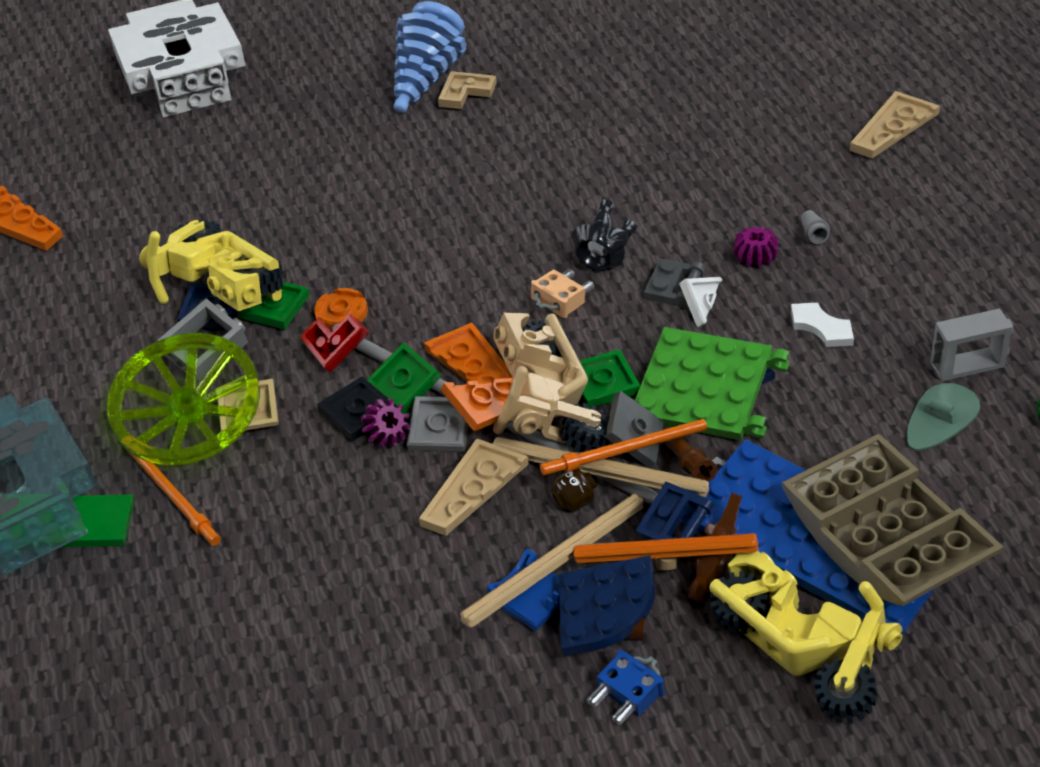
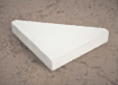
[679,277,722,328]

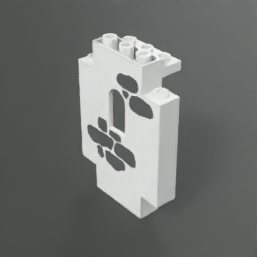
[108,0,246,117]

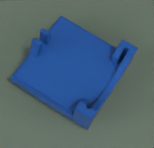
[487,548,560,631]

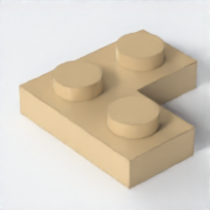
[438,71,497,109]

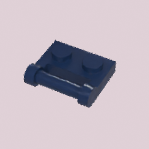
[636,481,715,558]

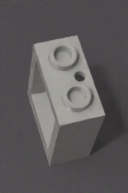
[158,299,248,384]
[930,309,1013,381]

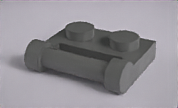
[644,258,706,308]

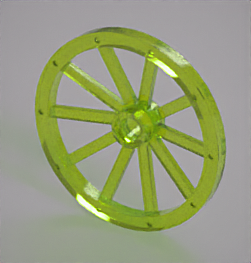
[107,333,260,465]

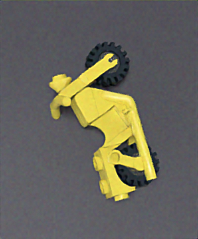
[139,220,283,311]
[710,551,903,724]

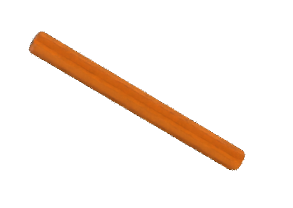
[574,533,758,563]

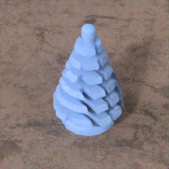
[393,1,467,114]

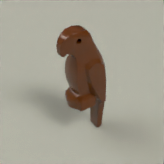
[687,493,742,603]

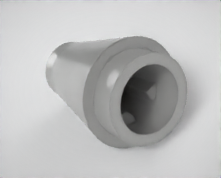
[801,210,830,244]

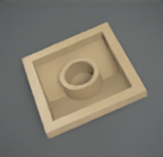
[217,379,279,434]

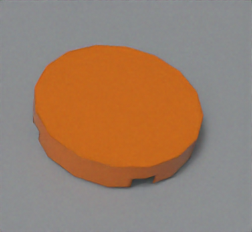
[314,288,368,330]

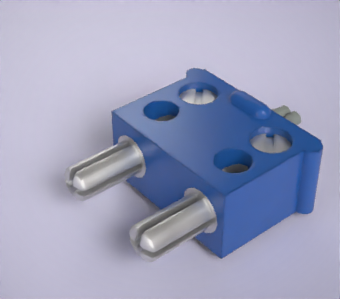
[587,650,665,725]

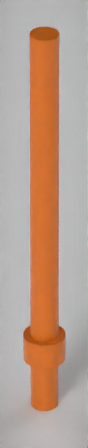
[540,419,707,476]
[123,439,221,546]

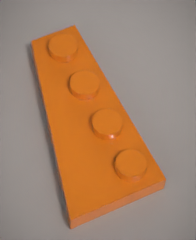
[424,323,513,384]

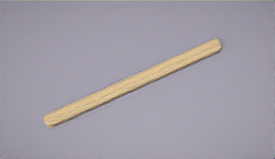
[492,437,709,497]
[460,494,644,628]

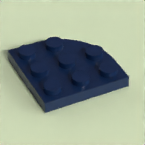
[559,555,655,656]

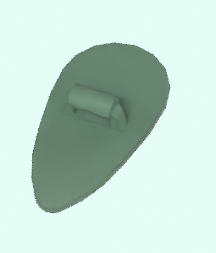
[907,383,980,451]

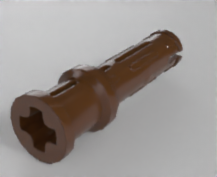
[662,428,717,482]

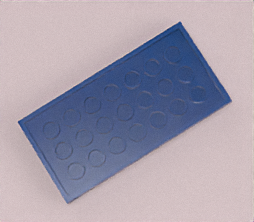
[682,439,936,636]

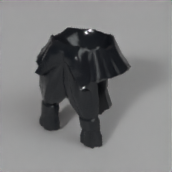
[572,199,637,270]

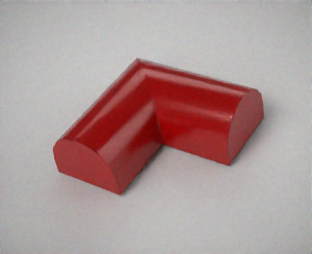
[300,313,370,372]

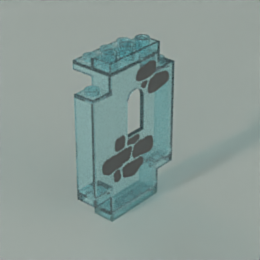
[0,393,98,575]

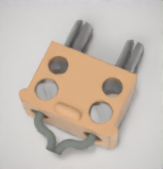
[531,269,594,318]

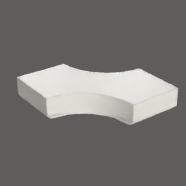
[791,303,854,347]

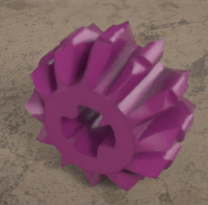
[734,226,779,268]
[361,399,410,448]

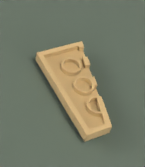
[850,91,940,158]
[419,439,529,536]

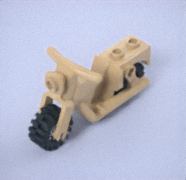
[493,313,611,453]

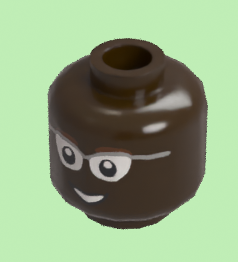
[551,469,597,512]

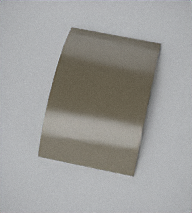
[782,434,1004,606]

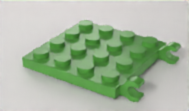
[635,327,790,440]

